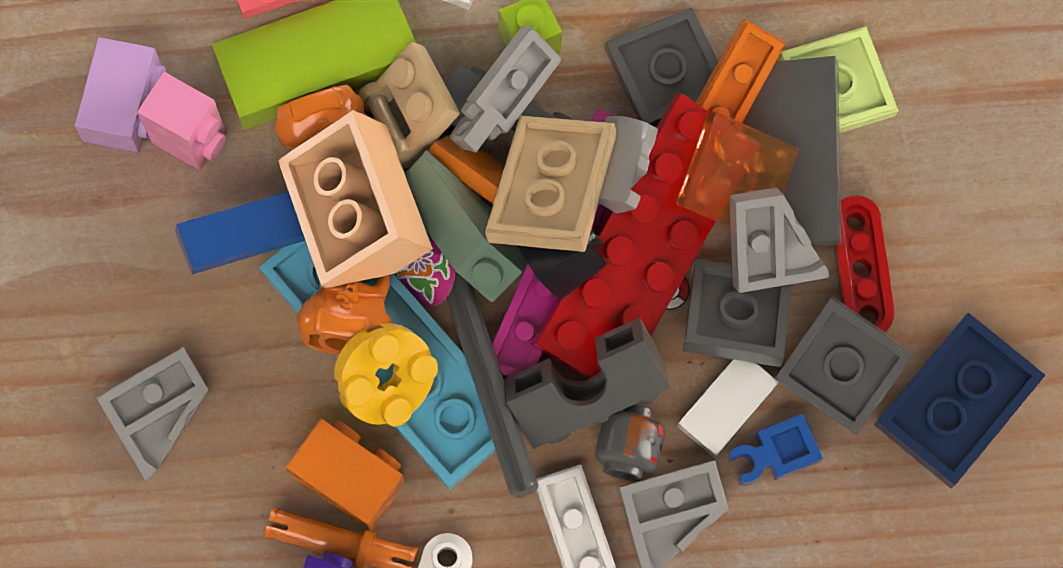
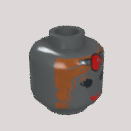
[595,404,665,481]

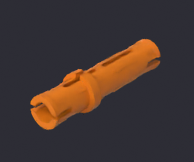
[265,507,419,568]

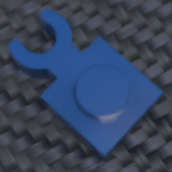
[727,413,823,486]

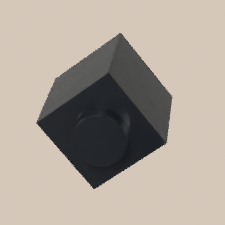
[517,228,607,301]

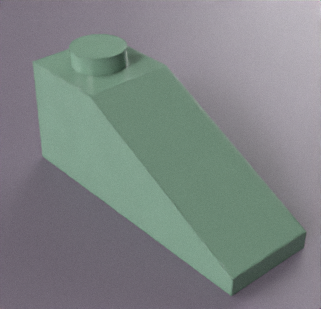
[405,150,527,302]

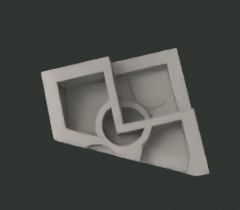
[598,116,658,214]

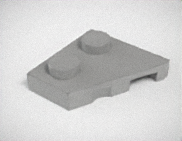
[729,188,829,293]
[96,347,209,481]
[617,460,729,568]

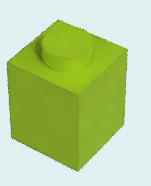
[498,0,562,54]

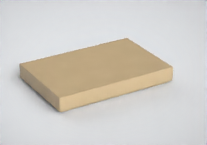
[485,116,617,252]

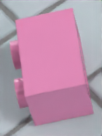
[137,72,226,171]

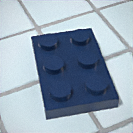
[874,313,1045,488]

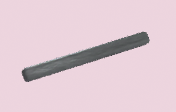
[430,237,538,498]

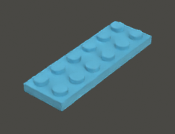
[259,241,522,491]

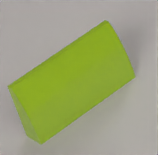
[211,0,416,130]

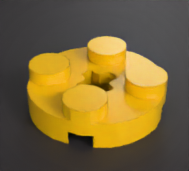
[334,323,438,427]

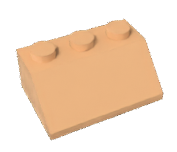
[278,110,433,288]

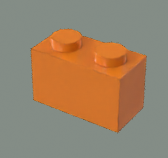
[286,419,405,531]

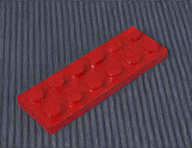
[531,93,759,379]

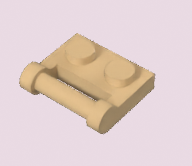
[358,42,460,170]

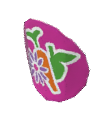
[394,238,456,307]

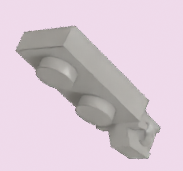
[449,26,561,152]

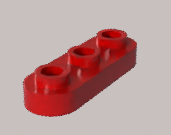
[833,195,895,333]

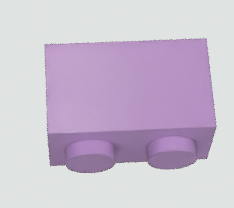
[75,37,166,153]

